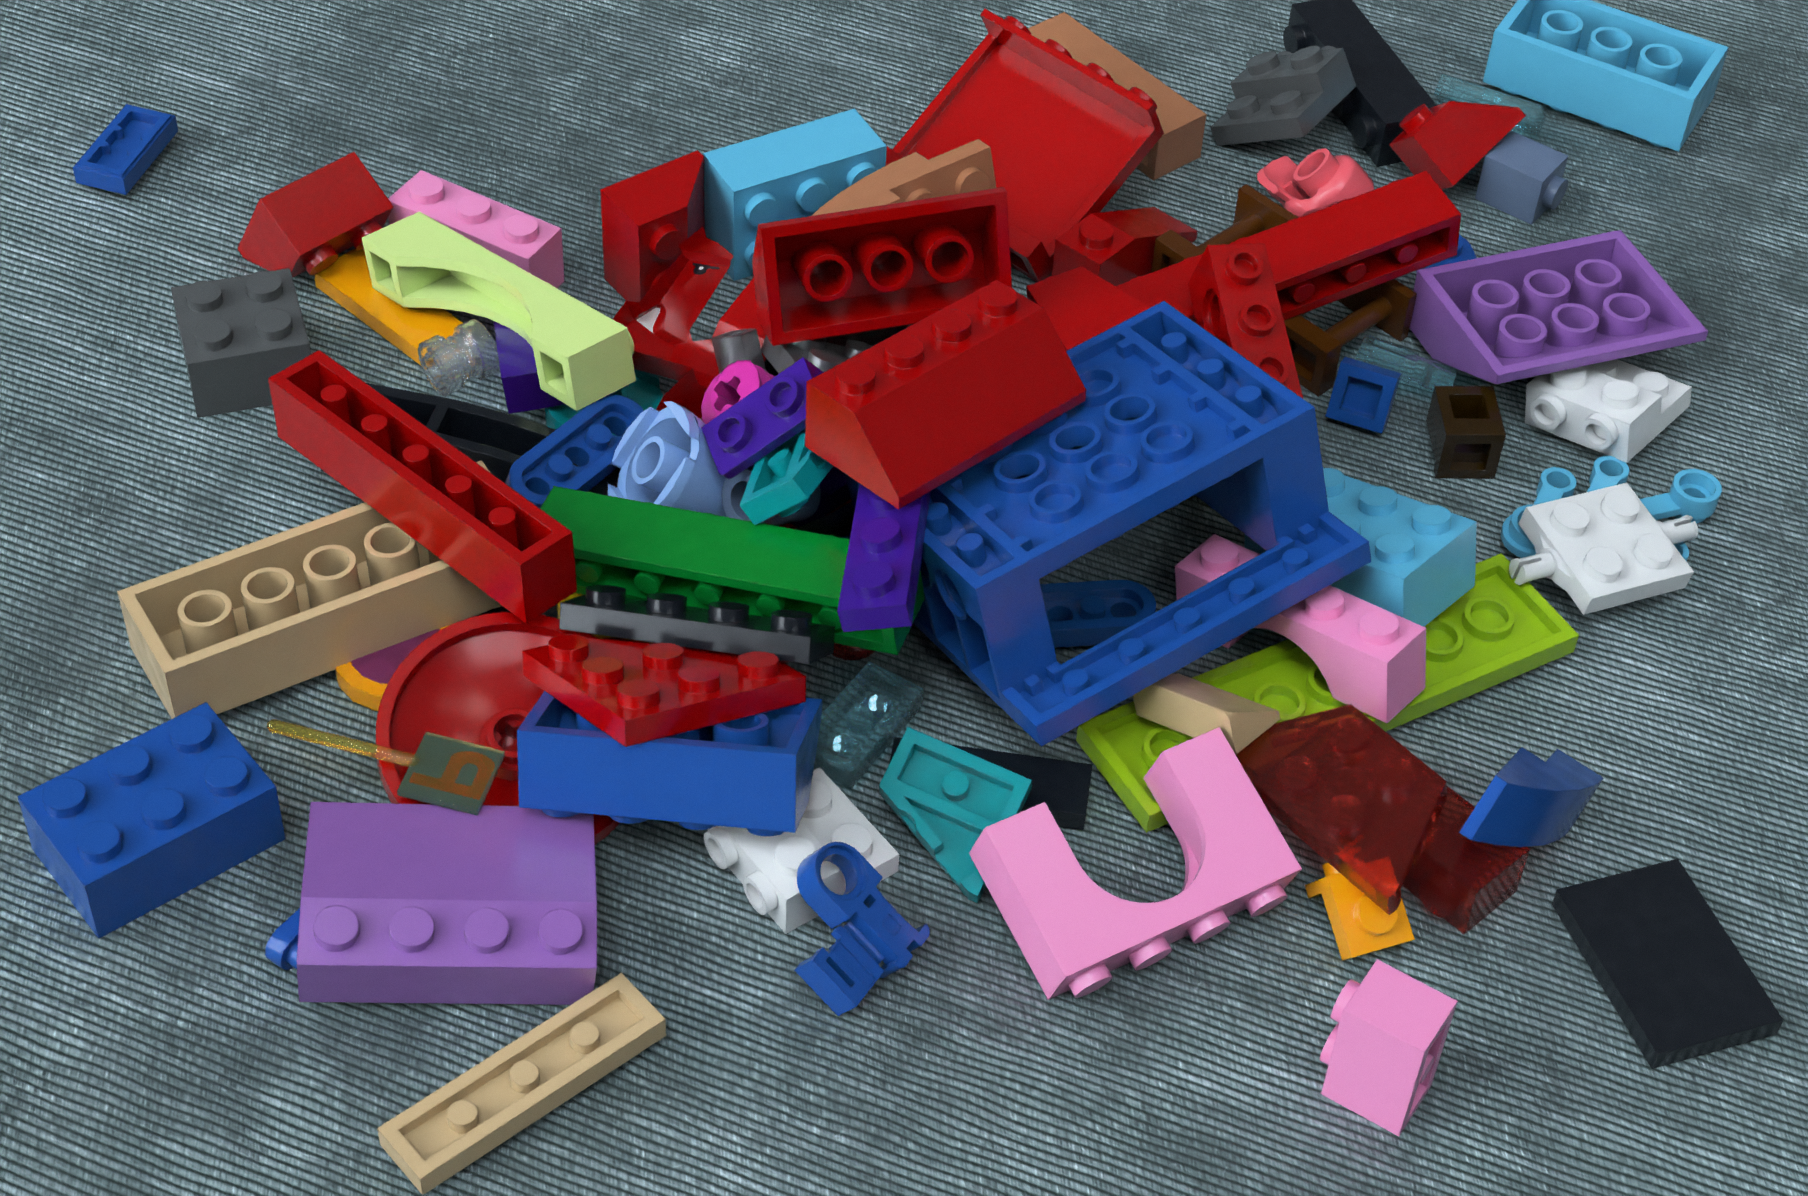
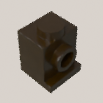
[1426,386,1506,479]

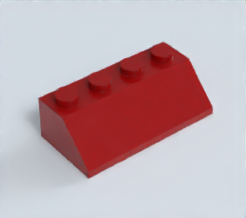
[752,187,1012,346]
[805,280,1086,510]

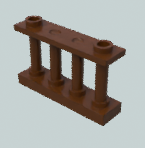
[1151,184,1417,397]

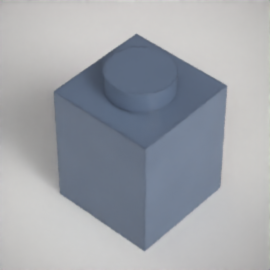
[1475,131,1568,225]

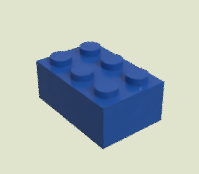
[17,702,286,939]

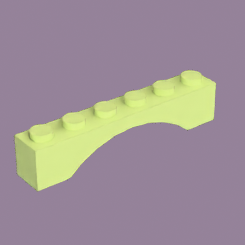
[362,211,636,411]

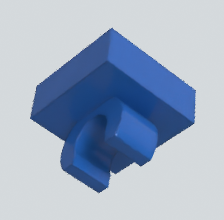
[1325,357,1402,434]

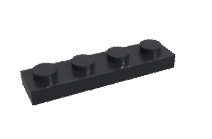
[559,585,835,664]

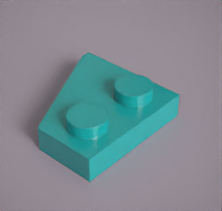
[739,429,833,525]
[879,727,1032,904]

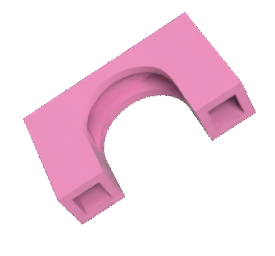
[969,727,1302,1000]

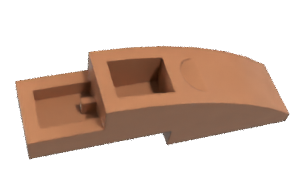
[811,139,996,216]

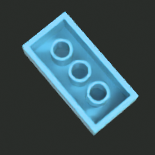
[1483,0,1729,152]

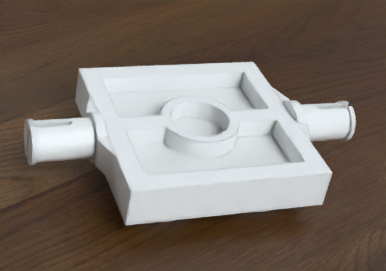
[1509,482,1698,615]

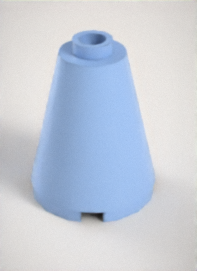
[608,401,727,517]

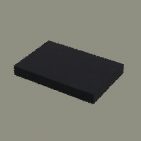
[1552,859,1783,1069]

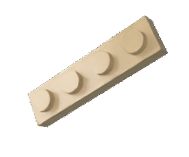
[377,972,666,1195]

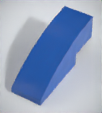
[1459,747,1604,847]

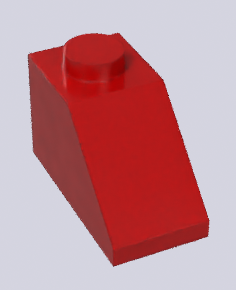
[1389,101,1526,190]

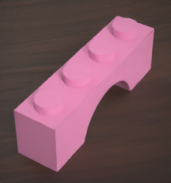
[1175,534,1426,723]

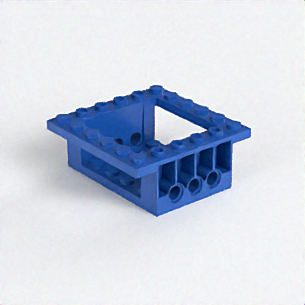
[840,301,1371,747]

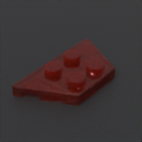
[1235,704,1447,915]

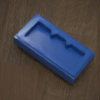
[73,104,178,195]

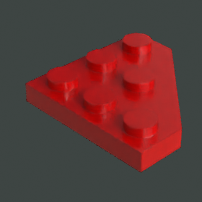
[522,634,806,747]

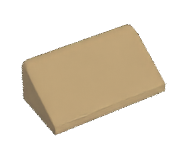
[1133,673,1280,754]

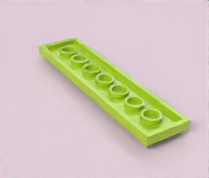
[1076,553,1579,833]

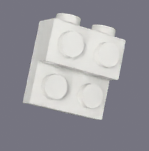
[1525,359,1692,463]
[704,767,899,934]

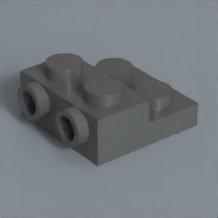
[1210,46,1356,146]

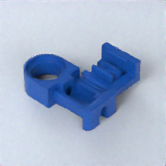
[794,842,930,1016]

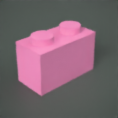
[1320,959,1458,1136]

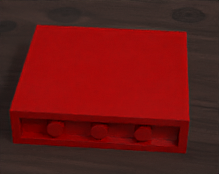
[886,9,1164,282]

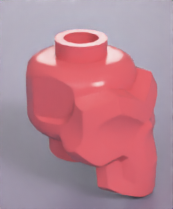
[1256,148,1374,217]

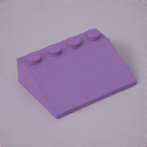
[1410,230,1708,384]
[297,802,597,1005]

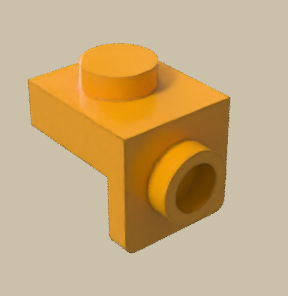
[1305,853,1415,961]

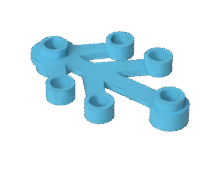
[1501,456,1722,562]

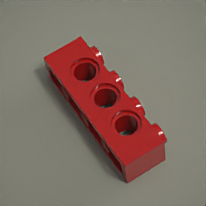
[1188,243,1303,398]

